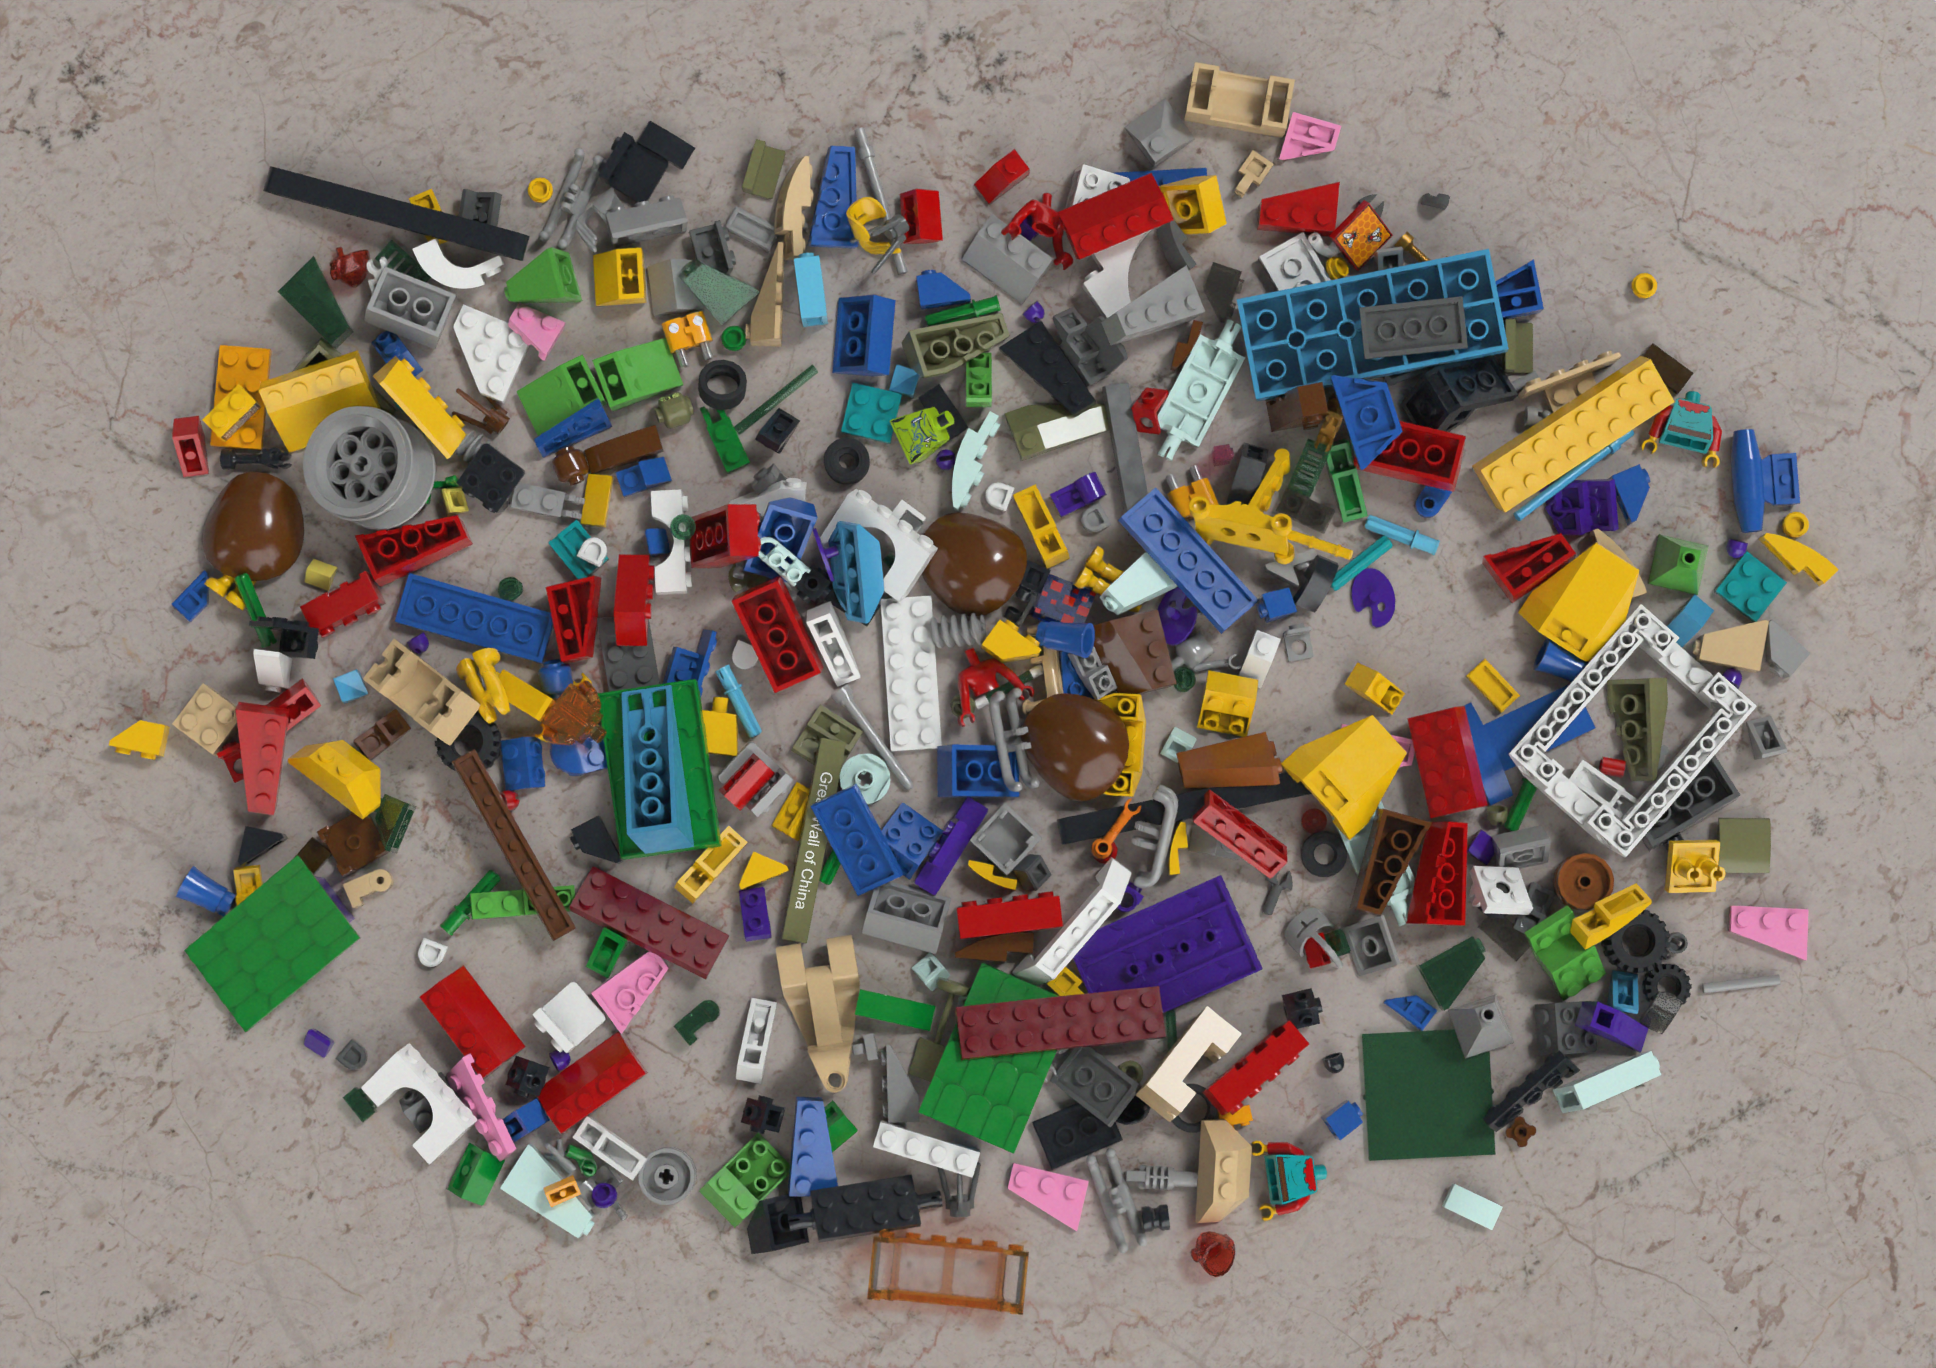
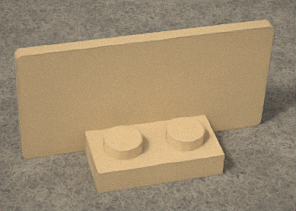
[1518,351,1621,413]

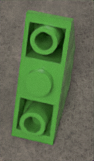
[966,352,992,407]

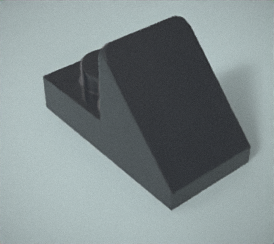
[755,408,800,454]

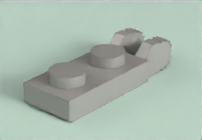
[511,483,585,520]

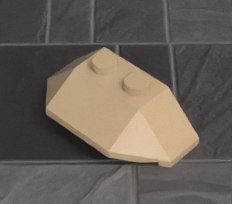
[1195,1119,1252,1223]

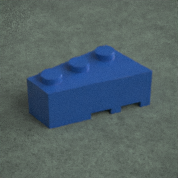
[1495,259,1544,320]

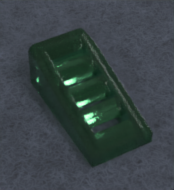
[375,240,431,282]
[1288,438,1331,497]

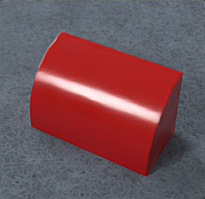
[900,189,943,244]
[266,678,321,731]
[719,753,776,811]

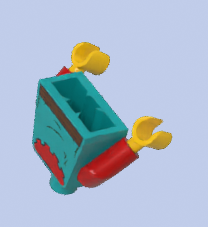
[1641,391,1722,468]
[1251,1141,1327,1221]

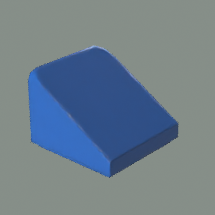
[645,528,670,557]

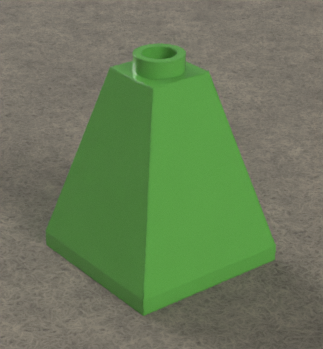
[504,247,583,303]
[1648,534,1709,595]

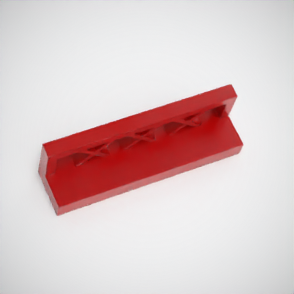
[1193,789,1288,879]

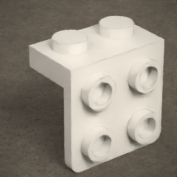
[532,982,606,1053]

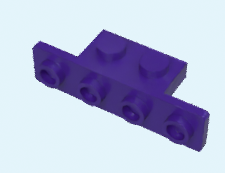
[914,797,988,895]

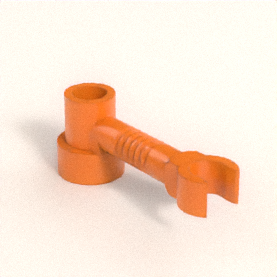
[1091,798,1141,859]

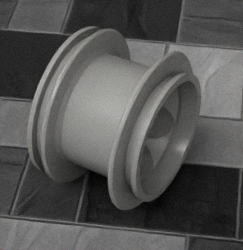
[303,406,436,530]

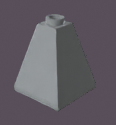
[1448,994,1514,1059]

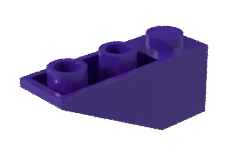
[1575,1001,1649,1053]

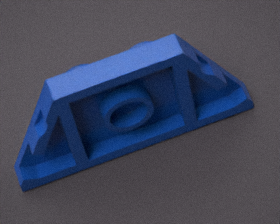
[1330,375,1403,470]

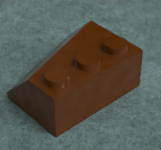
[1093,609,1177,694]

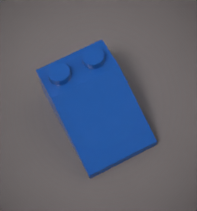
[937,744,1019,798]

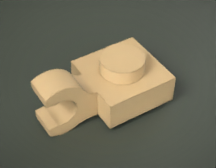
[1234,150,1274,198]

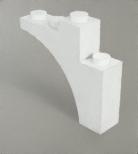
[1083,230,1151,319]

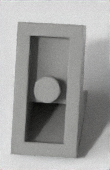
[1264,548,1316,588]
[1188,826,1240,860]

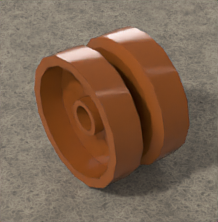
[1553,853,1614,910]

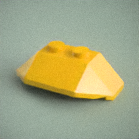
[288,740,381,820]

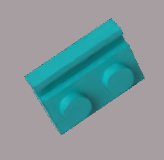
[548,519,609,579]

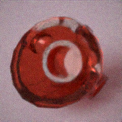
[329,247,370,288]
[1190,1231,1235,1277]

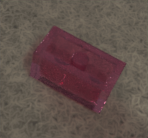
[1212,444,1234,466]

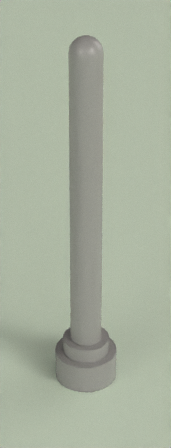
[831,684,913,790]

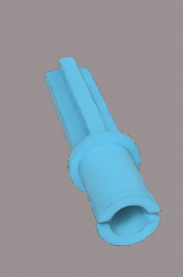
[1365,515,1440,555]
[715,665,762,738]

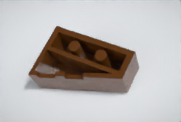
[1266,382,1328,432]

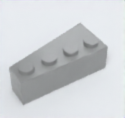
[1101,265,1205,345]

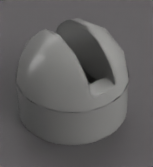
[1524,406,1543,427]

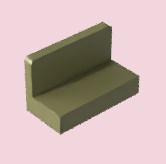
[742,139,786,200]
[1502,319,1533,374]

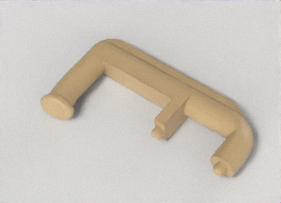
[1022,624,1063,715]

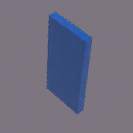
[1484,683,1596,771]
[810,784,904,896]

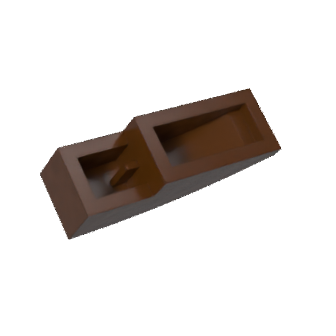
[584,425,664,474]
[955,932,1034,962]

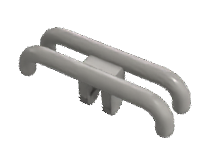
[989,688,1040,792]
[1131,785,1178,888]

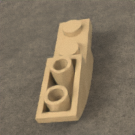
[774,156,813,260]

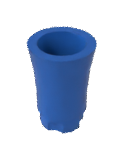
[1036,621,1095,658]
[1533,638,1589,682]
[176,866,236,917]

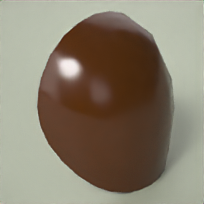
[202,472,305,581]
[922,512,1027,617]
[1021,693,1129,801]

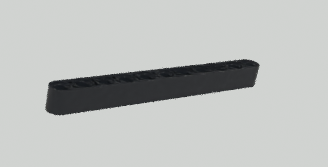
[263,166,530,261]
[1057,772,1312,845]

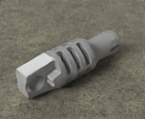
[1125,1165,1197,1190]

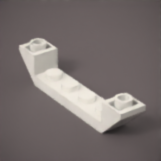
[1012,857,1131,986]

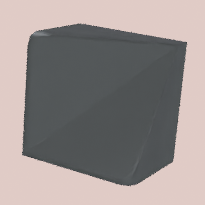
[1013,854,1052,891]

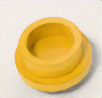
[528,177,553,203]
[1326,257,1349,280]
[1631,273,1657,299]

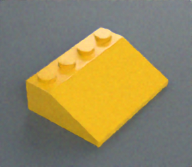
[259,350,381,453]

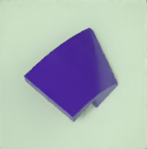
[1538,479,1619,535]

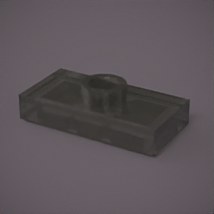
[1478,916,1530,962]

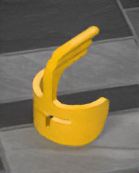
[846,197,901,254]

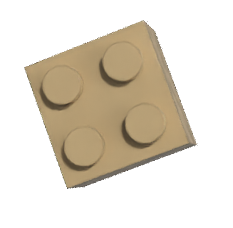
[172,683,238,756]

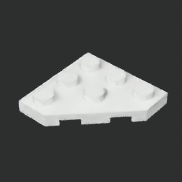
[453,304,530,404]

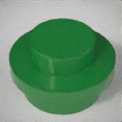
[721,326,747,351]

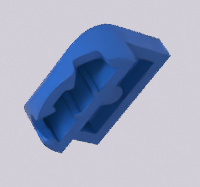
[550,718,608,776]

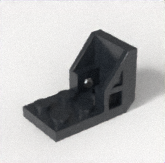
[1401,355,1518,432]

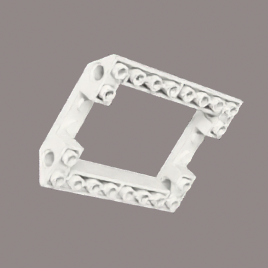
[1509,604,1757,857]

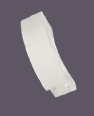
[412,239,505,289]

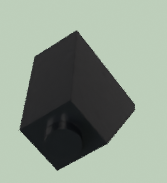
[1226,442,1269,505]

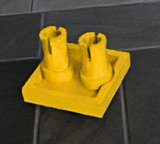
[1664,840,1725,893]

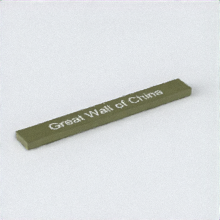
[781,737,846,943]

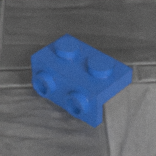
[501,737,545,791]

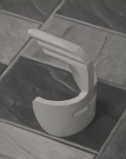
[576,188,625,252]
[1285,907,1343,968]
[576,1163,628,1221]

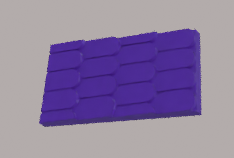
[1073,875,1263,1013]

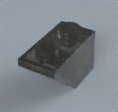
[1204,262,1244,323]

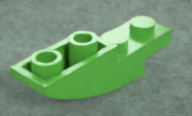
[470,885,575,920]

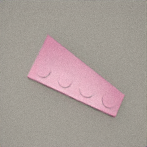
[446,1053,516,1161]

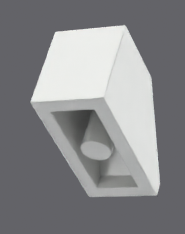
[1238,630,1281,689]

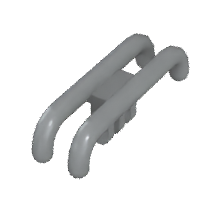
[539,148,603,249]
[1086,1148,1147,1253]

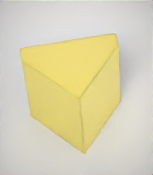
[441,486,469,517]
[305,559,338,591]

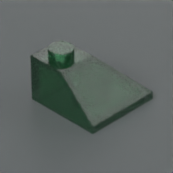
[374,794,417,854]

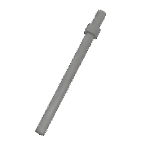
[854,127,908,275]

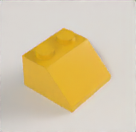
[1159,175,1227,234]

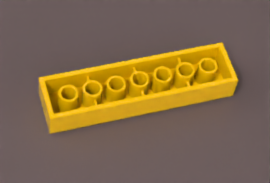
[1472,356,1675,513]

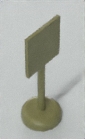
[909,977,971,1082]

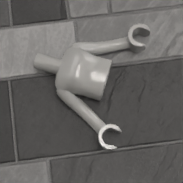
[1171,602,1243,672]

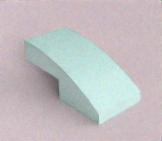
[1442,1183,1503,1230]

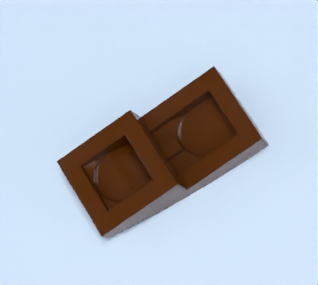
[1170,320,1203,371]
[353,709,411,761]

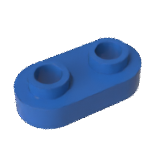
[1415,486,1452,518]

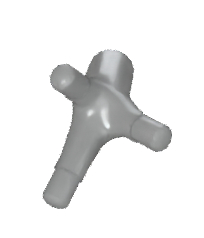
[545,1139,576,1175]

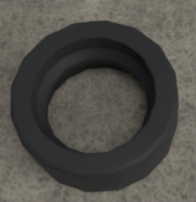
[698,359,747,410]
[1172,1084,1217,1133]

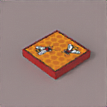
[1329,200,1393,271]

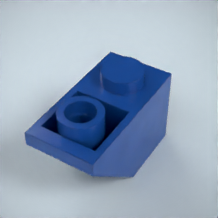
[371,331,423,377]
[1256,588,1297,623]

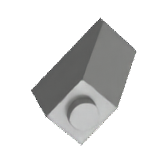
[1765,620,1811,678]

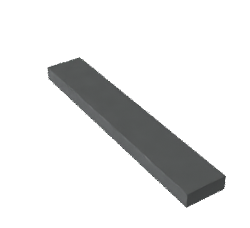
[1102,383,1148,536]

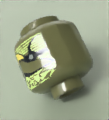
[654,392,694,429]

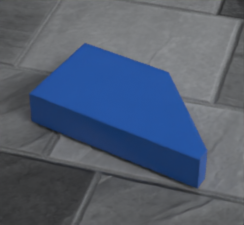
[172,570,209,622]
[1383,995,1437,1031]

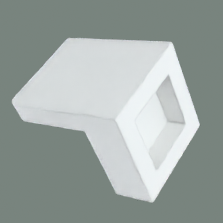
[892,500,926,532]

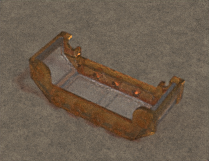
[867,1231,1029,1315]

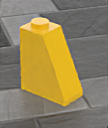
[496,669,558,724]

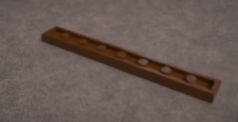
[451,749,576,941]

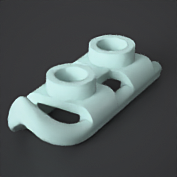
[759,537,811,586]

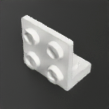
[1065,164,1130,209]

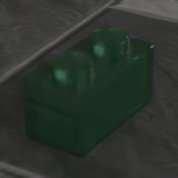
[343,1087,377,1122]

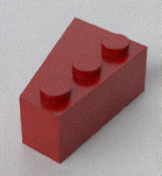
[1257,182,1340,237]
[1482,533,1576,603]
[614,554,655,646]
[300,571,386,638]
[546,576,602,663]

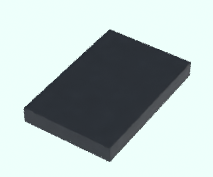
[1032,1103,1123,1170]

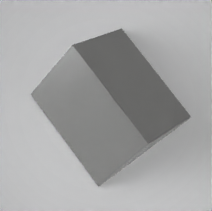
[648,259,704,317]
[1492,825,1551,869]
[1343,915,1400,976]

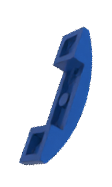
[1464,703,1513,806]

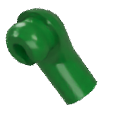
[565,1144,597,1177]

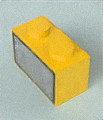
[202,384,262,442]

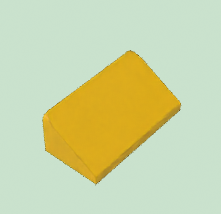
[580,474,614,528]
[771,782,810,841]

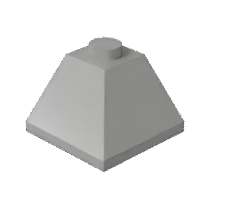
[1124,98,1195,168]

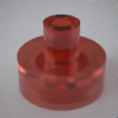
[1301,808,1327,834]

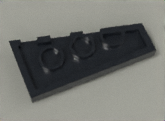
[999,321,1096,417]
[1483,1050,1580,1132]

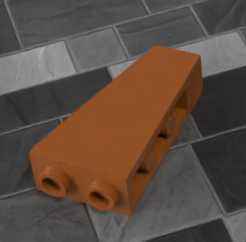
[1176,732,1283,788]

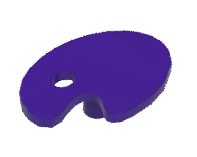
[812,528,839,582]
[1351,568,1395,628]
[1158,587,1197,646]

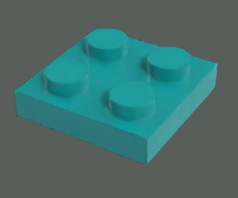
[841,383,902,444]
[1714,551,1787,622]

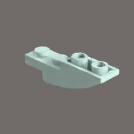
[952,411,1001,512]

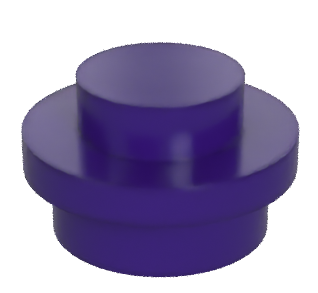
[592,1183,617,1208]

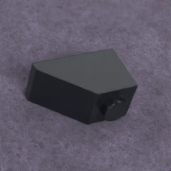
[570,816,623,864]

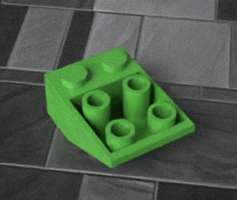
[592,338,684,412]
[516,354,607,436]
[699,1133,790,1228]

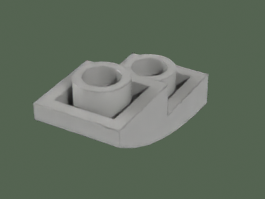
[1068,646,1117,700]

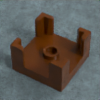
[317,811,391,877]

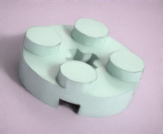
[840,753,890,804]

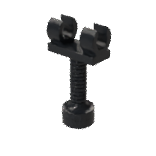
[220,448,292,470]
[1004,585,1075,627]

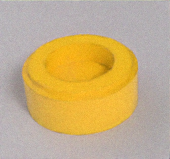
[1782,512,1809,538]

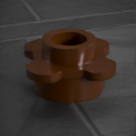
[1505,1116,1536,1147]

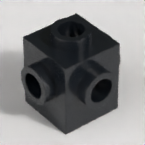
[795,566,832,605]
[1282,988,1323,1029]
[505,1056,550,1098]
[741,1095,786,1134]

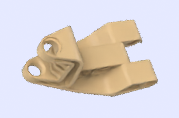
[776,935,860,1093]

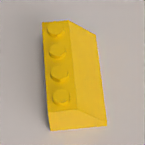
[373,356,467,459]

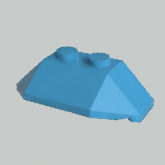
[828,521,884,624]

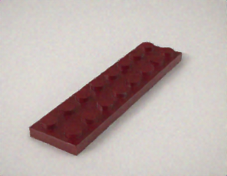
[955,986,1166,1060]

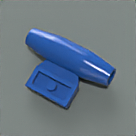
[1731,429,1800,533]

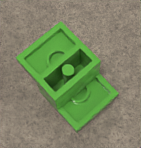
[1524,905,1606,1001]

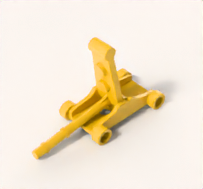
[1189,448,1353,564]

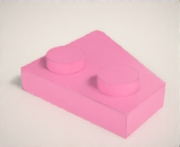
[1279,112,1341,160]
[508,302,565,361]

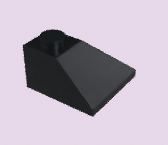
[747,1194,809,1254]

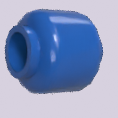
[538,659,574,698]

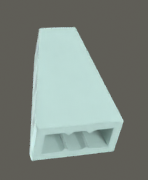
[1099,552,1178,616]
[1553,1051,1661,1113]
[500,1143,595,1238]

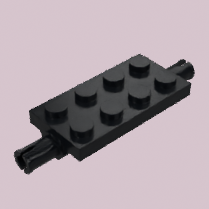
[787,1175,943,1243]

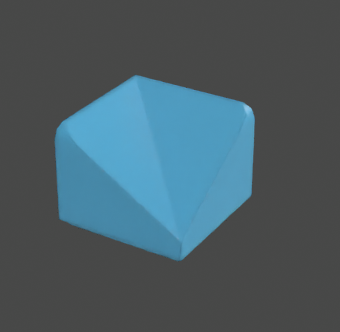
[889,364,920,398]
[333,669,369,703]

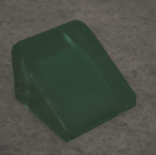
[1324,928,1351,957]

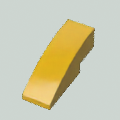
[1013,484,1070,569]
[1758,533,1839,586]
[674,826,748,904]
[1570,883,1652,950]

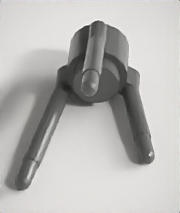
[850,214,909,274]
[937,1162,981,1217]

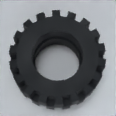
[435,711,502,771]
[1601,910,1670,973]

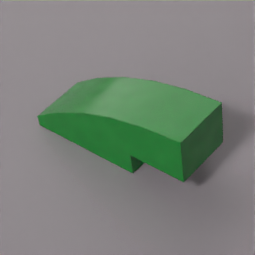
[1321,438,1368,523]
[855,989,936,1031]

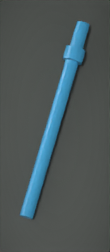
[1513,430,1634,521]

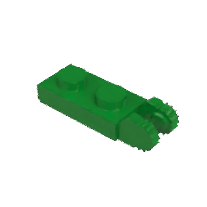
[700,406,750,474]

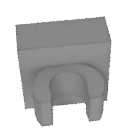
[852,1033,879,1061]

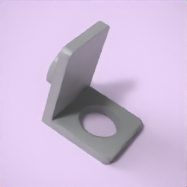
[1283,623,1314,662]

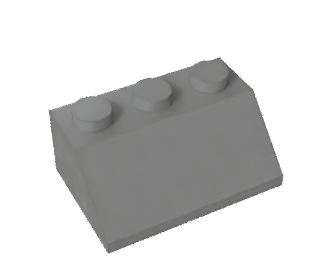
[606,196,688,248]
[962,214,1053,304]
[364,266,456,349]
[862,881,952,954]

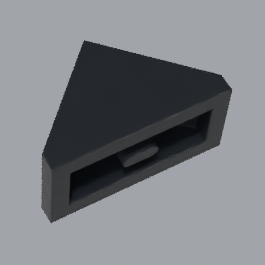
[238,826,288,866]

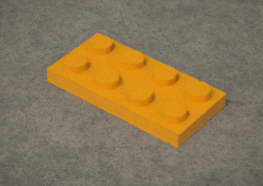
[210,345,272,451]

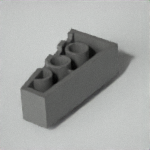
[1642,755,1740,852]

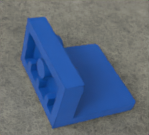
[881,803,942,880]

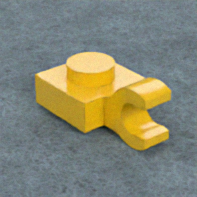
[1047,966,1085,996]

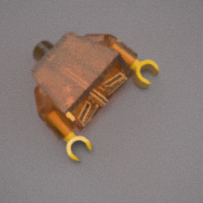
[535,673,607,745]

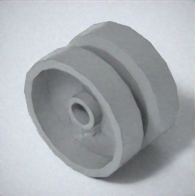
[638,1147,697,1205]

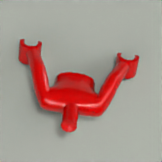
[1001,193,1074,270]
[957,647,1034,727]

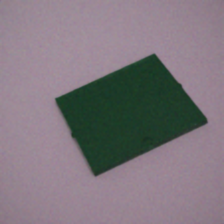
[1362,1029,1496,1161]

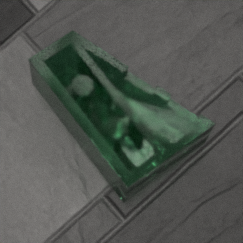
[277,256,354,349]

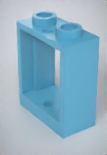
[794,253,828,327]

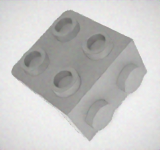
[718,742,793,817]

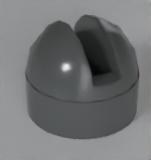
[1668,932,1688,954]

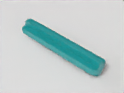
[1331,535,1393,591]

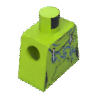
[890,407,954,464]

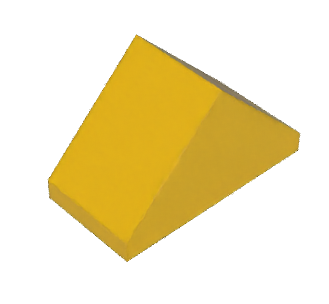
[739,851,789,890]

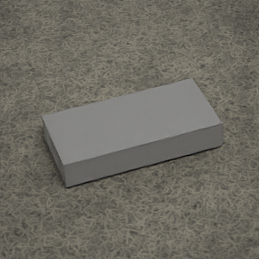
[725,206,778,252]

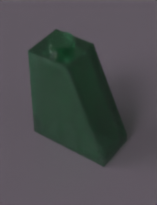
[679,259,760,325]
[1417,936,1486,1011]

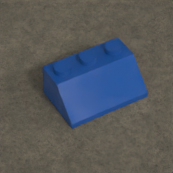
[832,295,896,377]
[743,497,818,582]

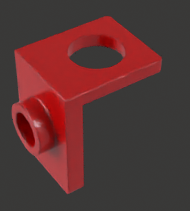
[1131,387,1169,435]
[216,741,244,783]

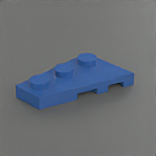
[534,398,612,457]

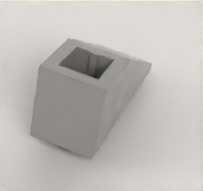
[881,1045,919,1123]

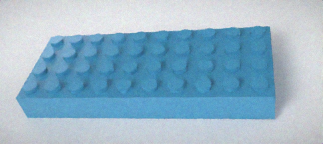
[1237,249,1509,402]

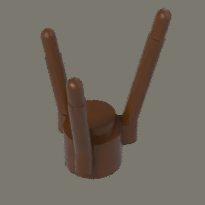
[452,388,510,434]

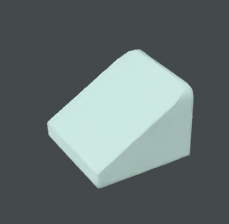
[1160,727,1197,763]
[911,952,950,991]

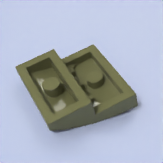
[791,704,863,767]
[1717,818,1771,873]

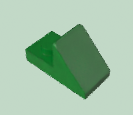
[586,927,628,979]

